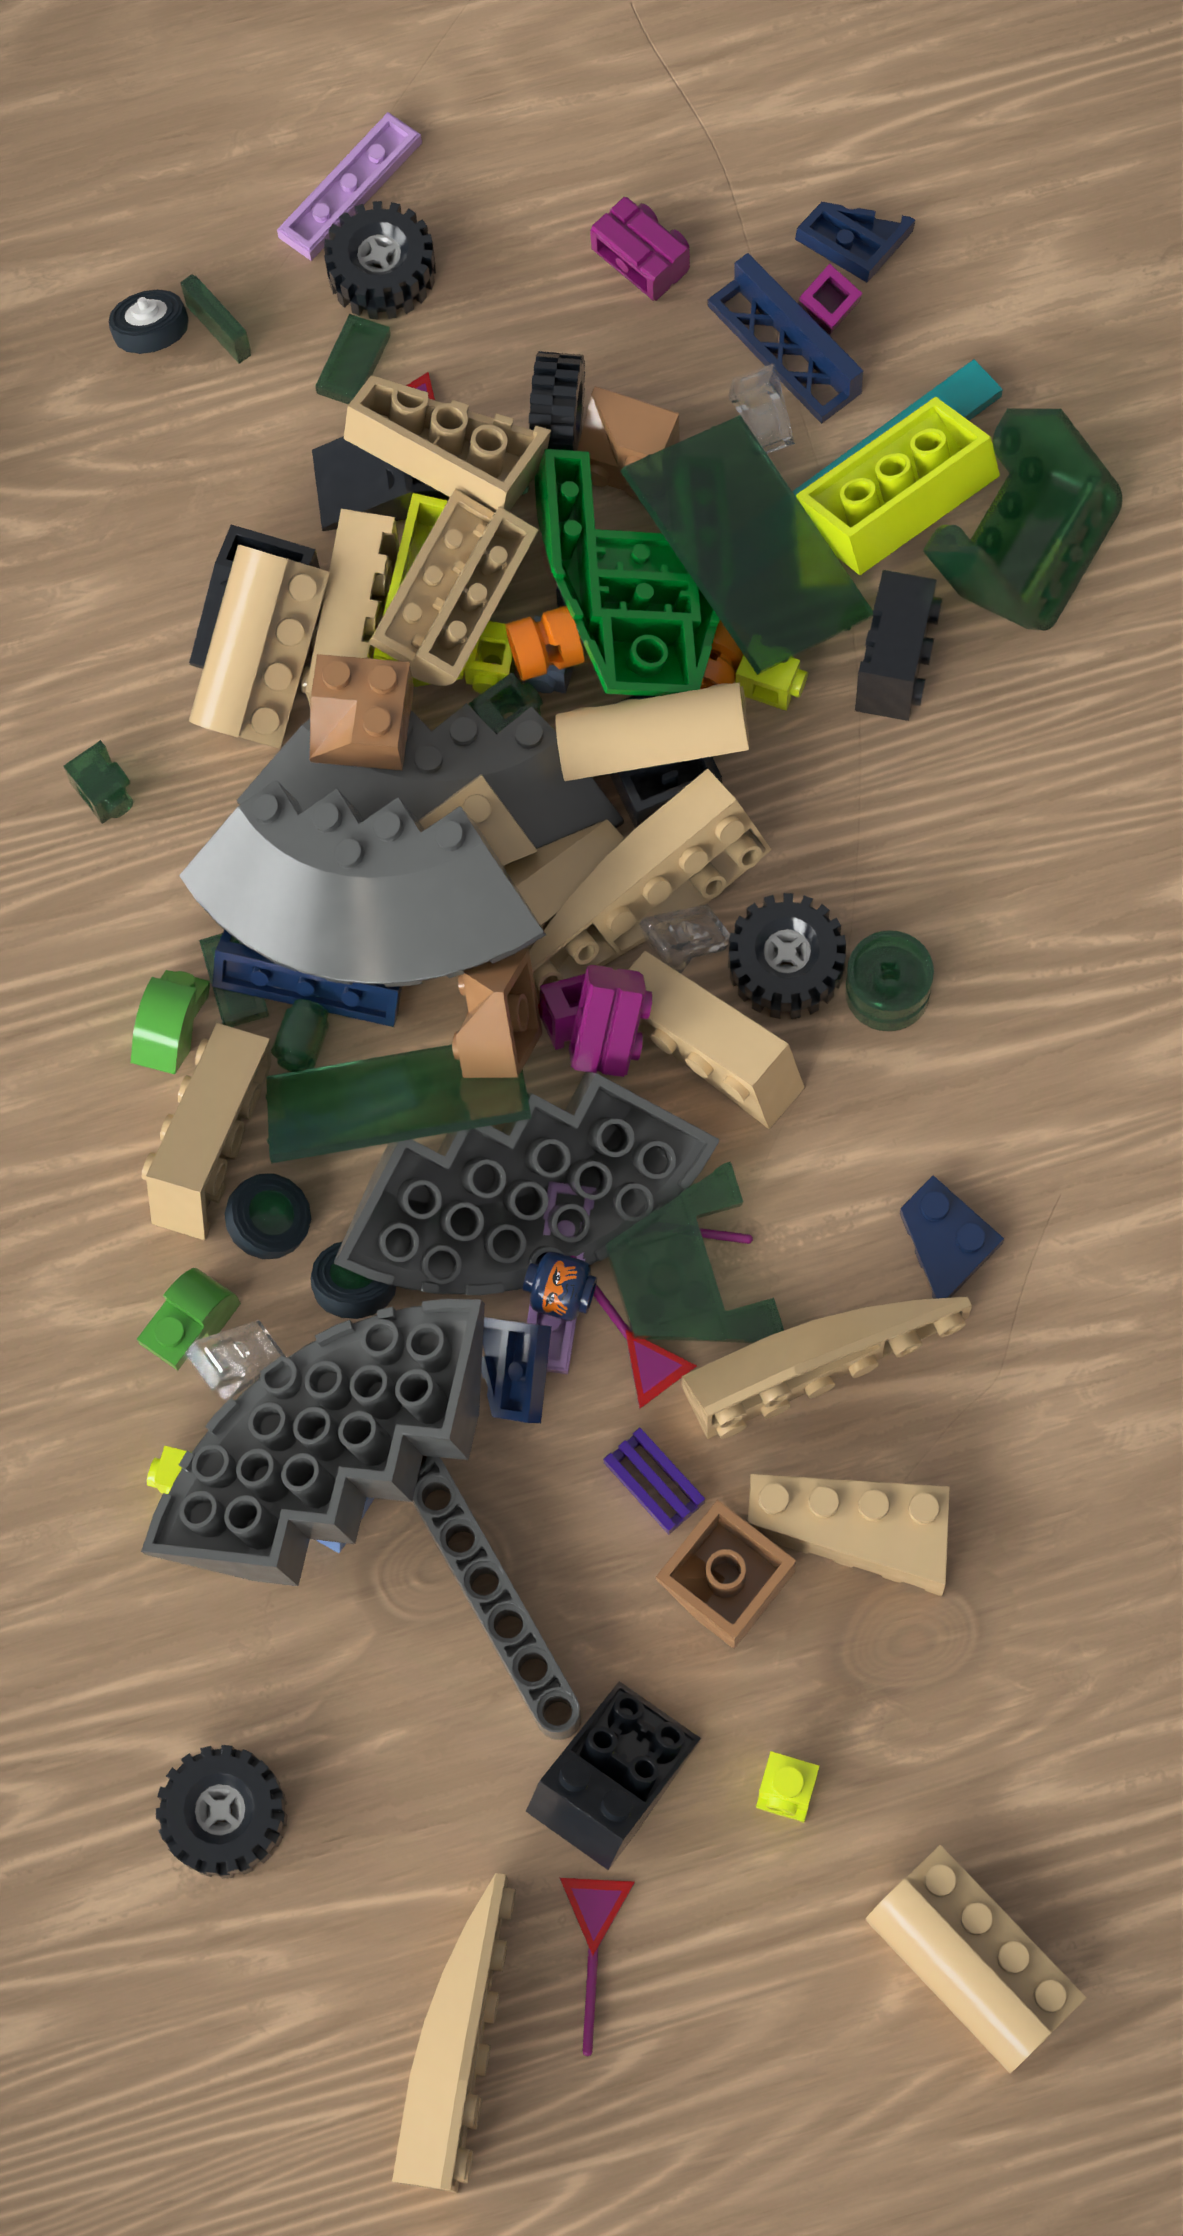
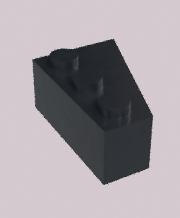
[855,570,943,721]

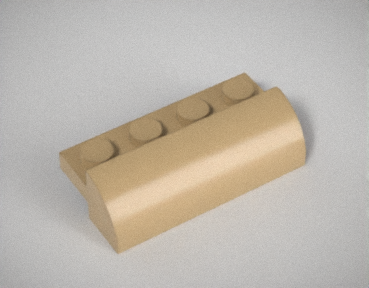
[369,489,538,686]
[189,545,330,749]
[555,682,749,781]
[865,1845,1087,2073]

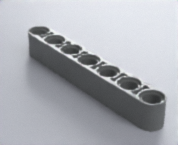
[412,1456,581,1740]

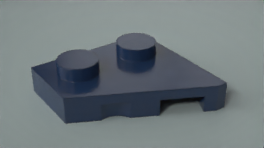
[795,201,916,283]
[900,1175,1004,1299]
[481,1316,552,1424]

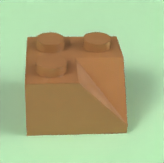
[577,386,680,503]
[309,654,414,770]
[452,949,543,1078]
[655,1500,796,1649]

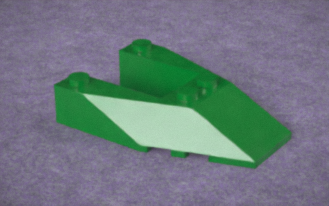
[534,449,733,696]

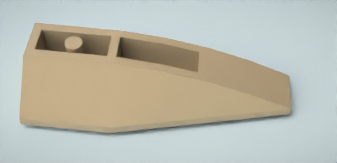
[529,769,772,1004]
[682,1297,972,1439]
[392,1873,516,2193]

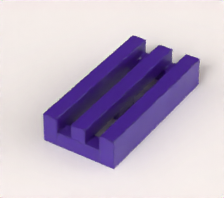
[603,1427,705,1535]

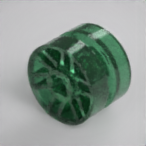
[845,930,934,1031]

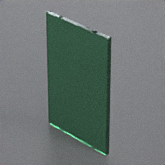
[620,415,873,675]
[265,1044,532,1164]

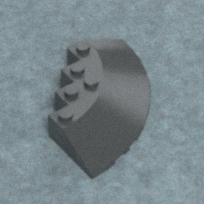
[237,703,624,849]
[179,780,546,987]
[334,1072,720,1295]
[141,1299,485,1586]

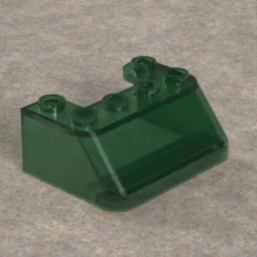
[923,408,1122,631]

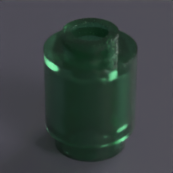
[271,999,330,1073]

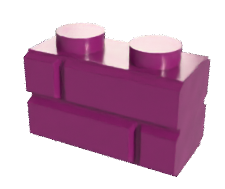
[590,196,690,301]
[569,964,652,1077]

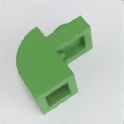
[130,970,210,1074]
[136,1268,241,1371]

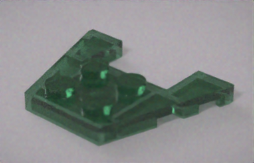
[605,1162,784,1343]

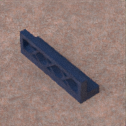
[708,253,864,424]
[212,929,403,1027]

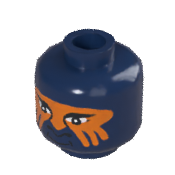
[523,1252,597,1321]

